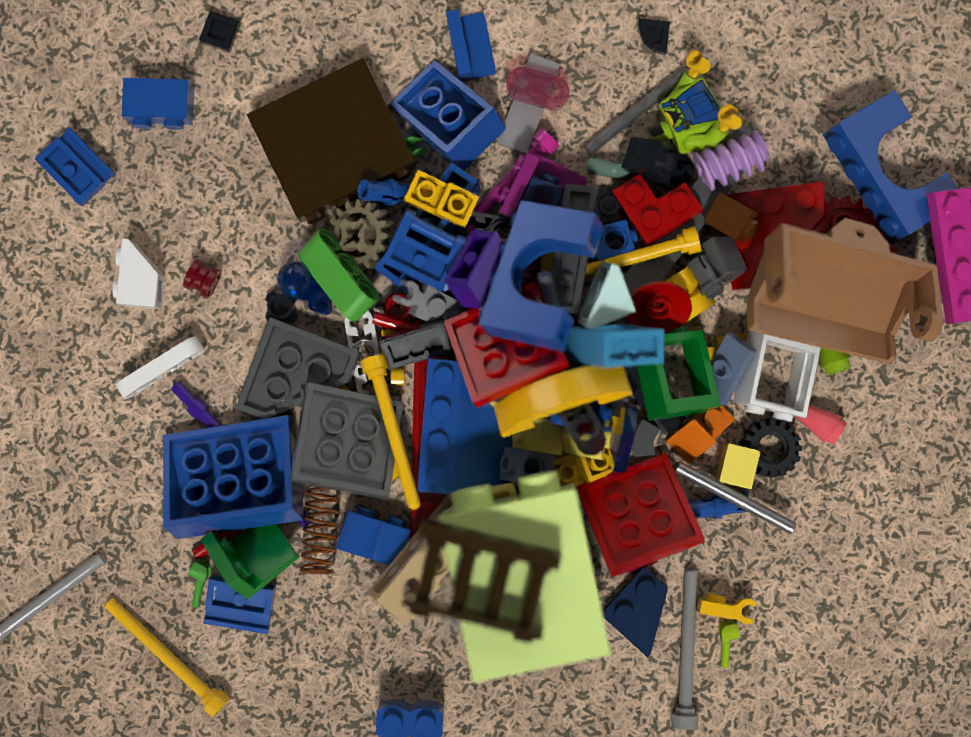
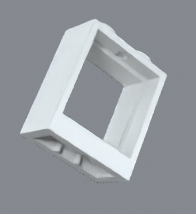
[733,330,821,422]

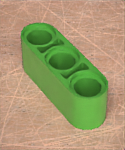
[298,229,380,322]

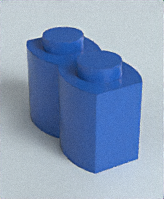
[336,505,411,565]
[375,699,444,737]

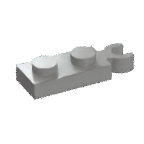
[393,279,472,331]

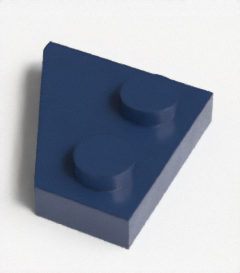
[602,566,668,657]

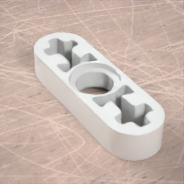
[344,311,386,397]
[115,336,205,400]

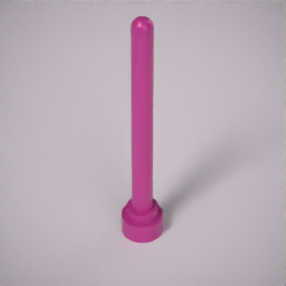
[443,128,559,249]

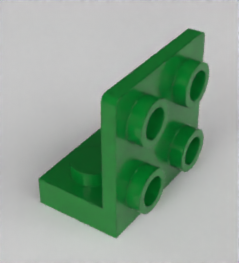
[201,524,298,600]

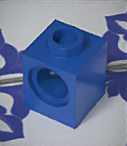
[593,220,639,262]

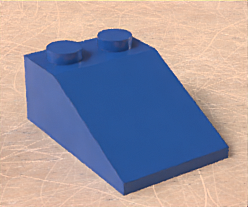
[389,60,506,171]

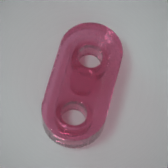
[506,67,569,111]

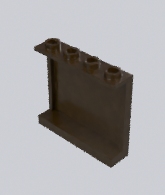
[246,58,416,224]

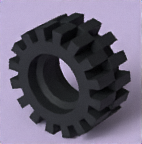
[739,419,802,477]

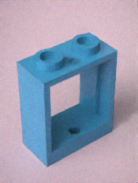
[564,324,664,368]

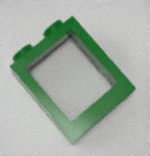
[636,327,721,421]

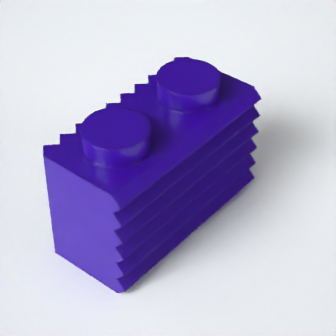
[444,230,504,309]

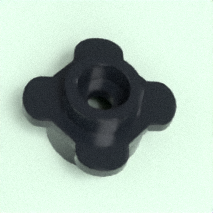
[265,292,298,324]

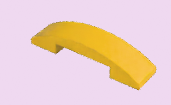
[494,365,632,437]

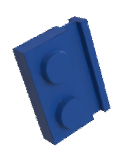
[35,127,116,207]
[203,575,276,634]

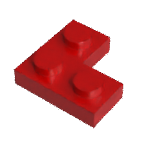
[612,174,703,247]

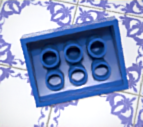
[417,359,518,494]
[163,415,304,539]

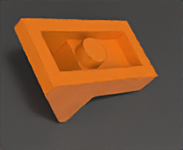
[666,405,736,464]

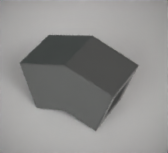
[631,419,660,457]

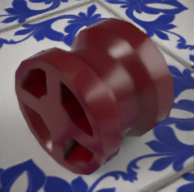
[183,259,222,299]

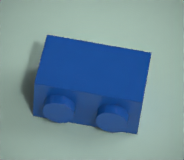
[122,78,194,130]

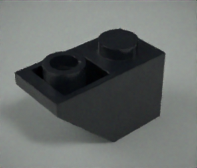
[621,137,695,191]

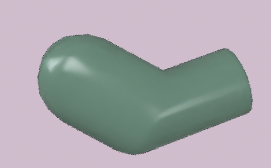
[587,156,633,179]

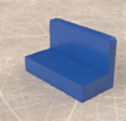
[446,9,496,82]

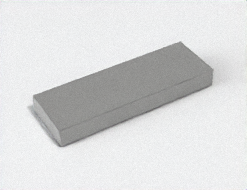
[497,53,560,154]

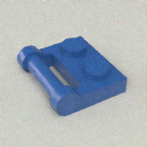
[381,209,467,292]

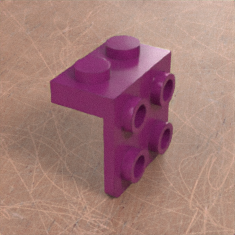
[498,150,587,218]

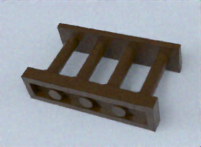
[402,518,562,643]

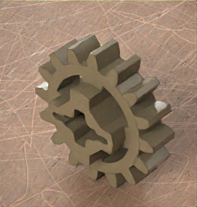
[329,199,395,270]

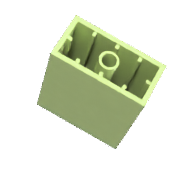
[438,470,611,683]

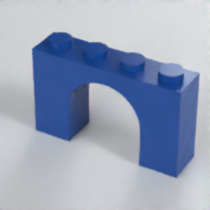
[823,90,958,244]
[479,200,604,352]

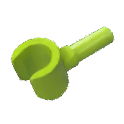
[718,620,740,668]

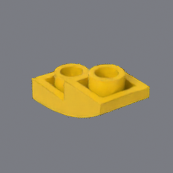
[403,170,479,227]
[553,448,618,486]

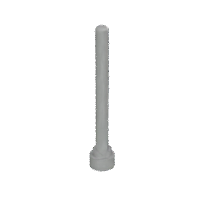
[671,569,698,730]

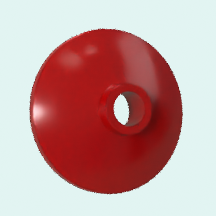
[626,281,692,334]

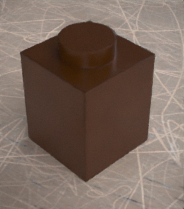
[704,192,762,243]

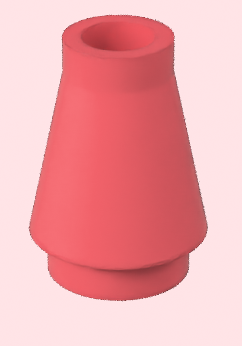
[795,404,847,445]

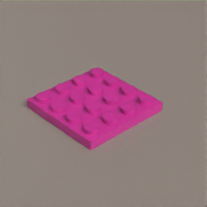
[926,188,971,324]

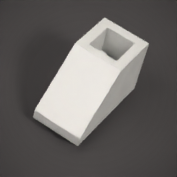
[113,239,165,309]

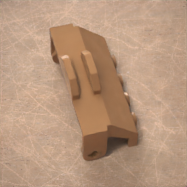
[747,218,943,364]

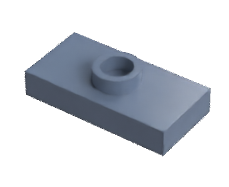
[711,333,757,405]

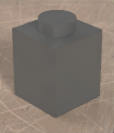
[691,234,748,286]

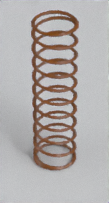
[299,487,340,575]

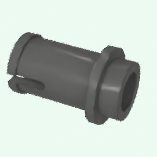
[688,255,725,299]

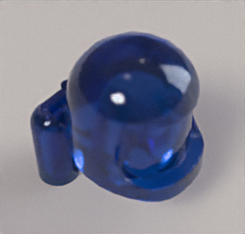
[277,261,332,315]

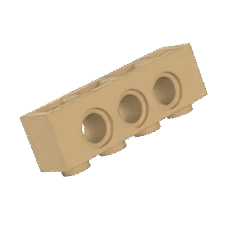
[366,494,453,625]

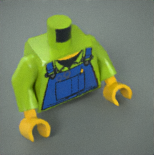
[647,50,742,154]

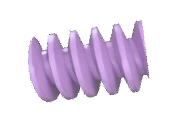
[693,130,768,191]

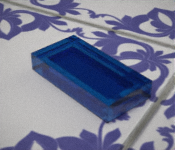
[613,404,639,473]

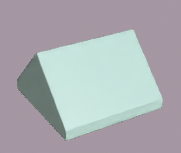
[575,261,636,329]

